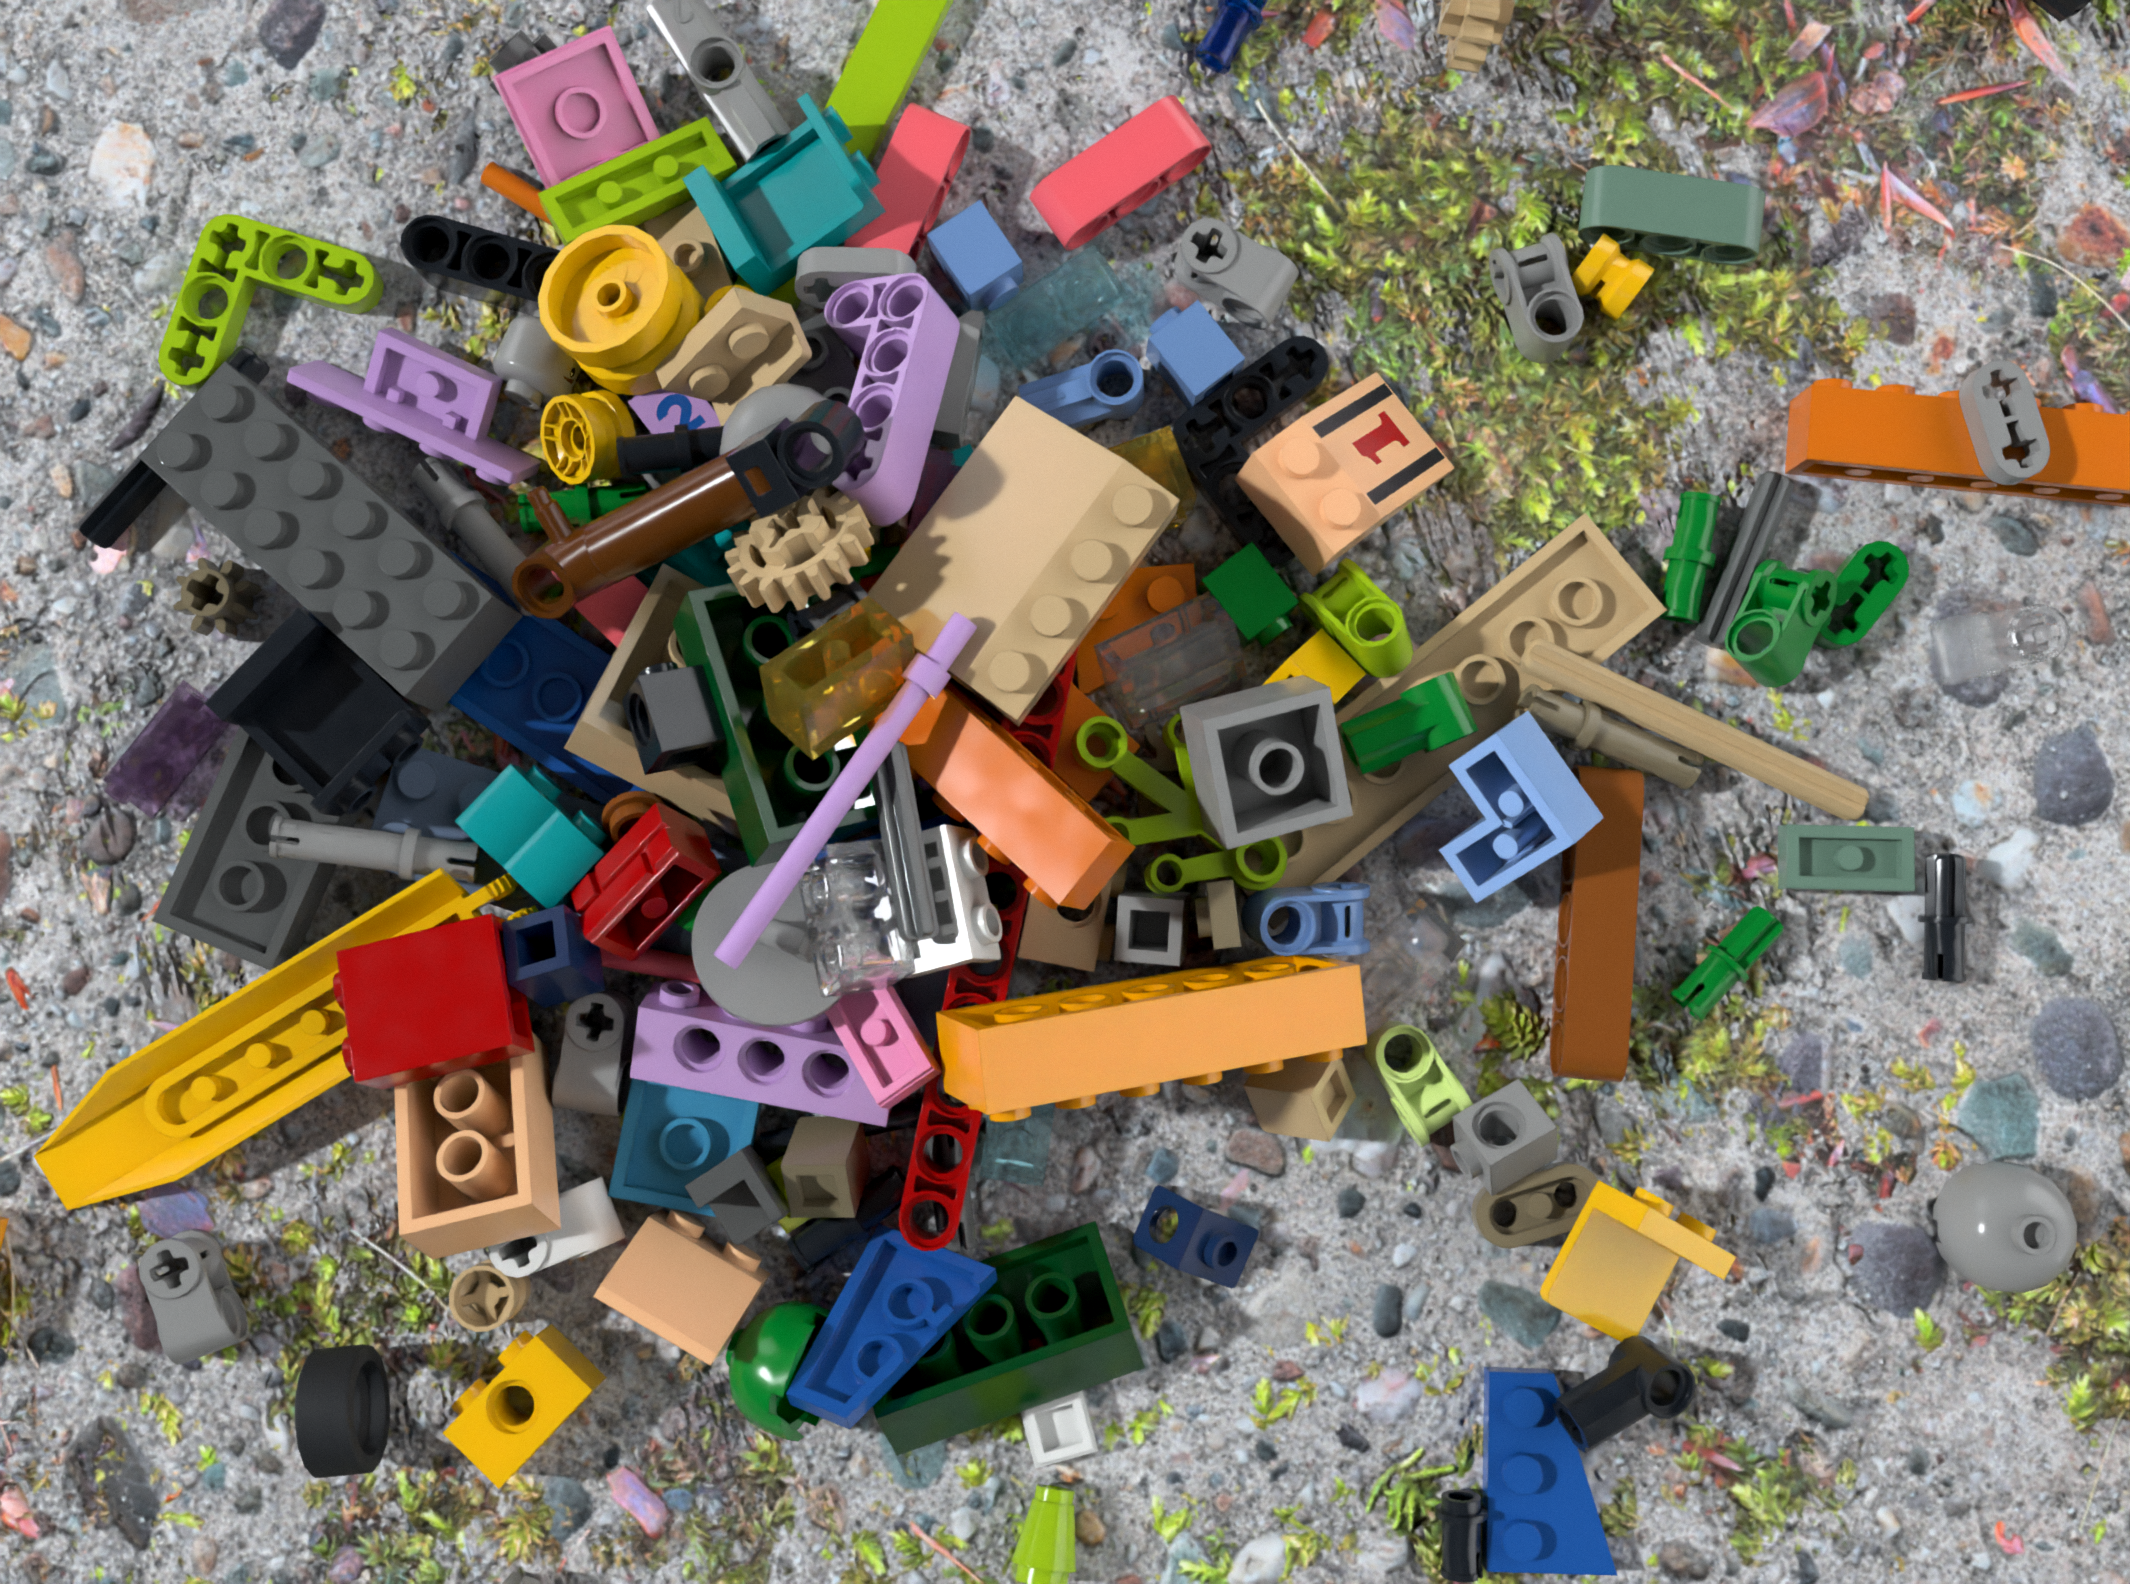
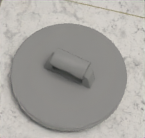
[691,862,862,1028]

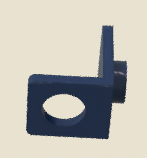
[1132,1185,1258,1289]

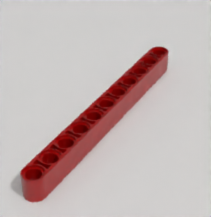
[899,644,1080,1251]

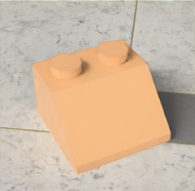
[593,1209,771,1366]

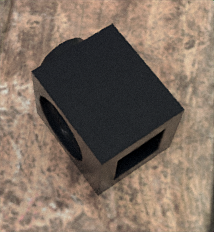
[622,662,726,775]

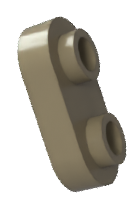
[1471,1161,1598,1249]

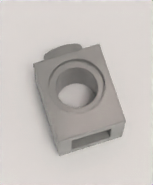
[1450,1079,1557,1196]

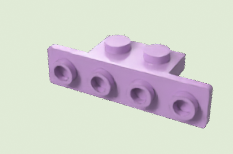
[286,327,541,486]

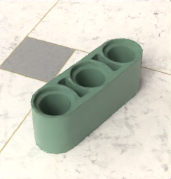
[1578,165,1766,265]

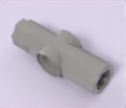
[646,0,791,163]

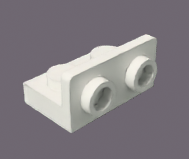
[874,824,1002,978]

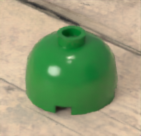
[726,1300,831,1442]

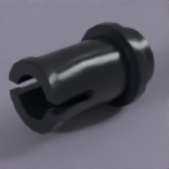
[1435,1490,1488,1583]

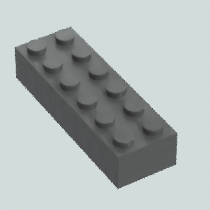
[139,362,523,713]

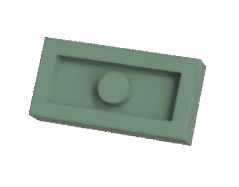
[1778,824,1915,892]

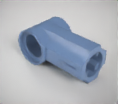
[1018,349,1145,429]

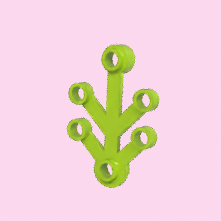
[1071,713,1287,895]

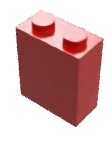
[333,913,535,1090]

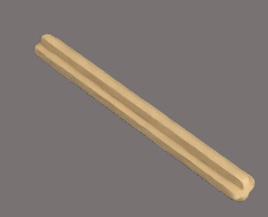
[1520,638,1869,820]

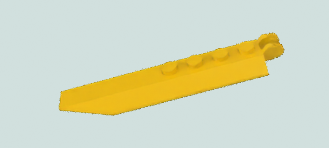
[34,867,539,1211]

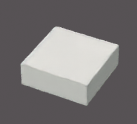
[1021,1390,1098,1468]

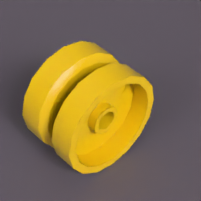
[538,225,706,395]

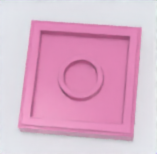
[492,25,661,189]

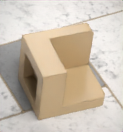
[1243,1056,1356,1142]

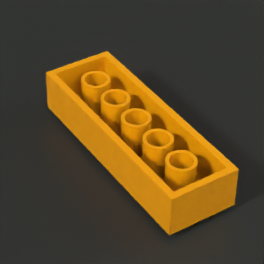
[936,954,1367,1122]

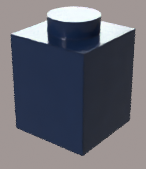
[502,904,605,1008]

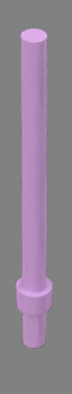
[714,612,977,970]

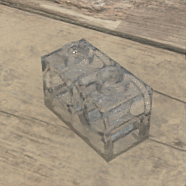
[798,839,917,998]

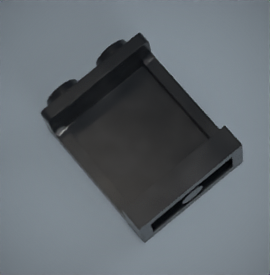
[204,607,432,817]

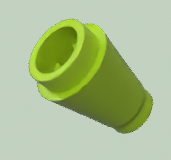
[1011,1484,1076,1584]

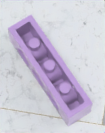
[630,980,893,1127]

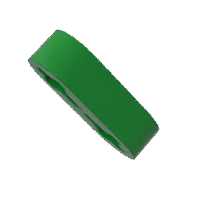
[1814,541,1909,650]

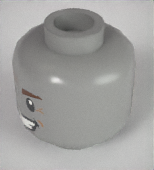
[493,310,583,410]

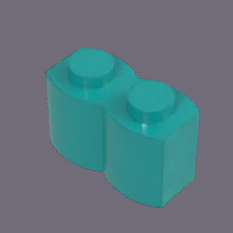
[455,764,609,909]

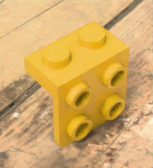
[1540,1180,1736,1342]

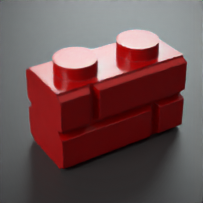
[570,802,722,962]

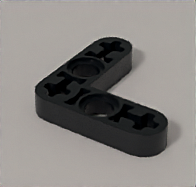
[1170,336,1328,569]

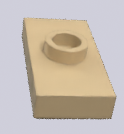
[644,199,736,303]

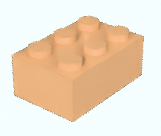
[394,1032,561,1260]

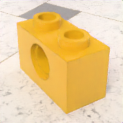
[443,1324,607,1489]

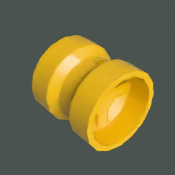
[1571,233,1655,321]

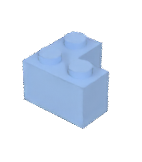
[1439,711,1604,903]

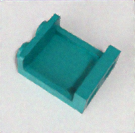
[683,92,886,296]

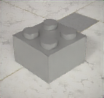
[1179,675,1353,850]

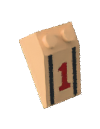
[1234,372,1455,577]

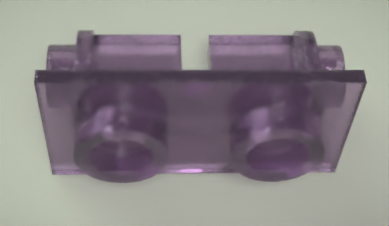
[103,680,231,819]

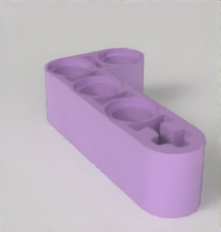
[824,273,960,526]

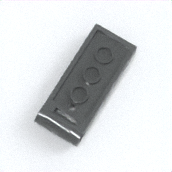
[152,727,363,971]

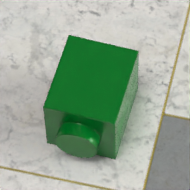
[1197,542,1299,650]

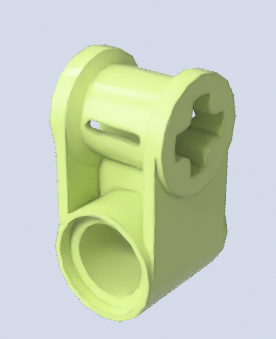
[1364,1020,1473,1148]

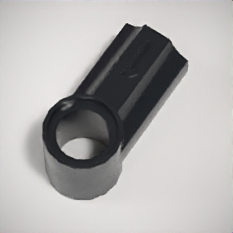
[1552,1336,1696,1453]

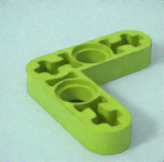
[158,214,384,393]

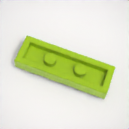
[538,116,737,247]

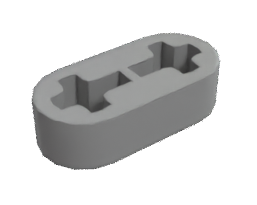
[794,247,917,309]
[1959,360,2050,485]

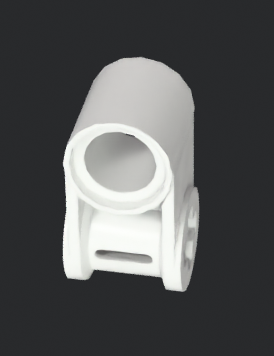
[488,1176,626,1278]

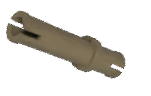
[1515,684,1703,790]

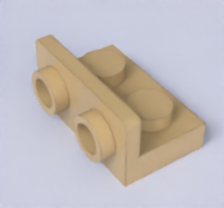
[654,286,812,426]

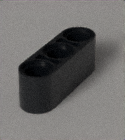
[400,215,560,316]

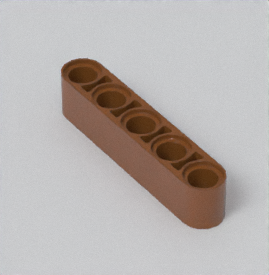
[1550,764,1644,1082]

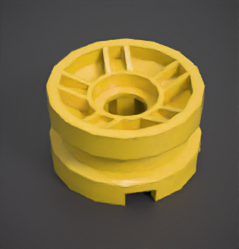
[540,390,636,485]

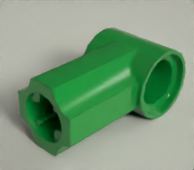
[1338,671,1479,776]

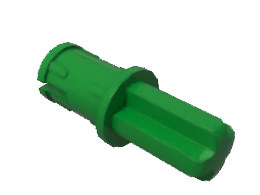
[1670,906,1784,1022]

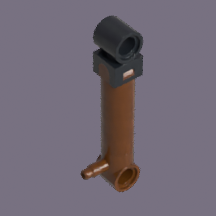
[512,400,865,619]

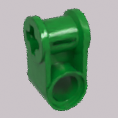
[1724,559,1837,688]

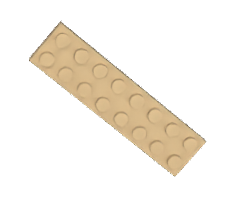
[1196,513,1667,930]

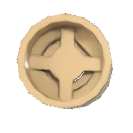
[449,1258,531,1332]

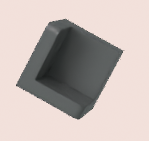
[684,1144,790,1245]

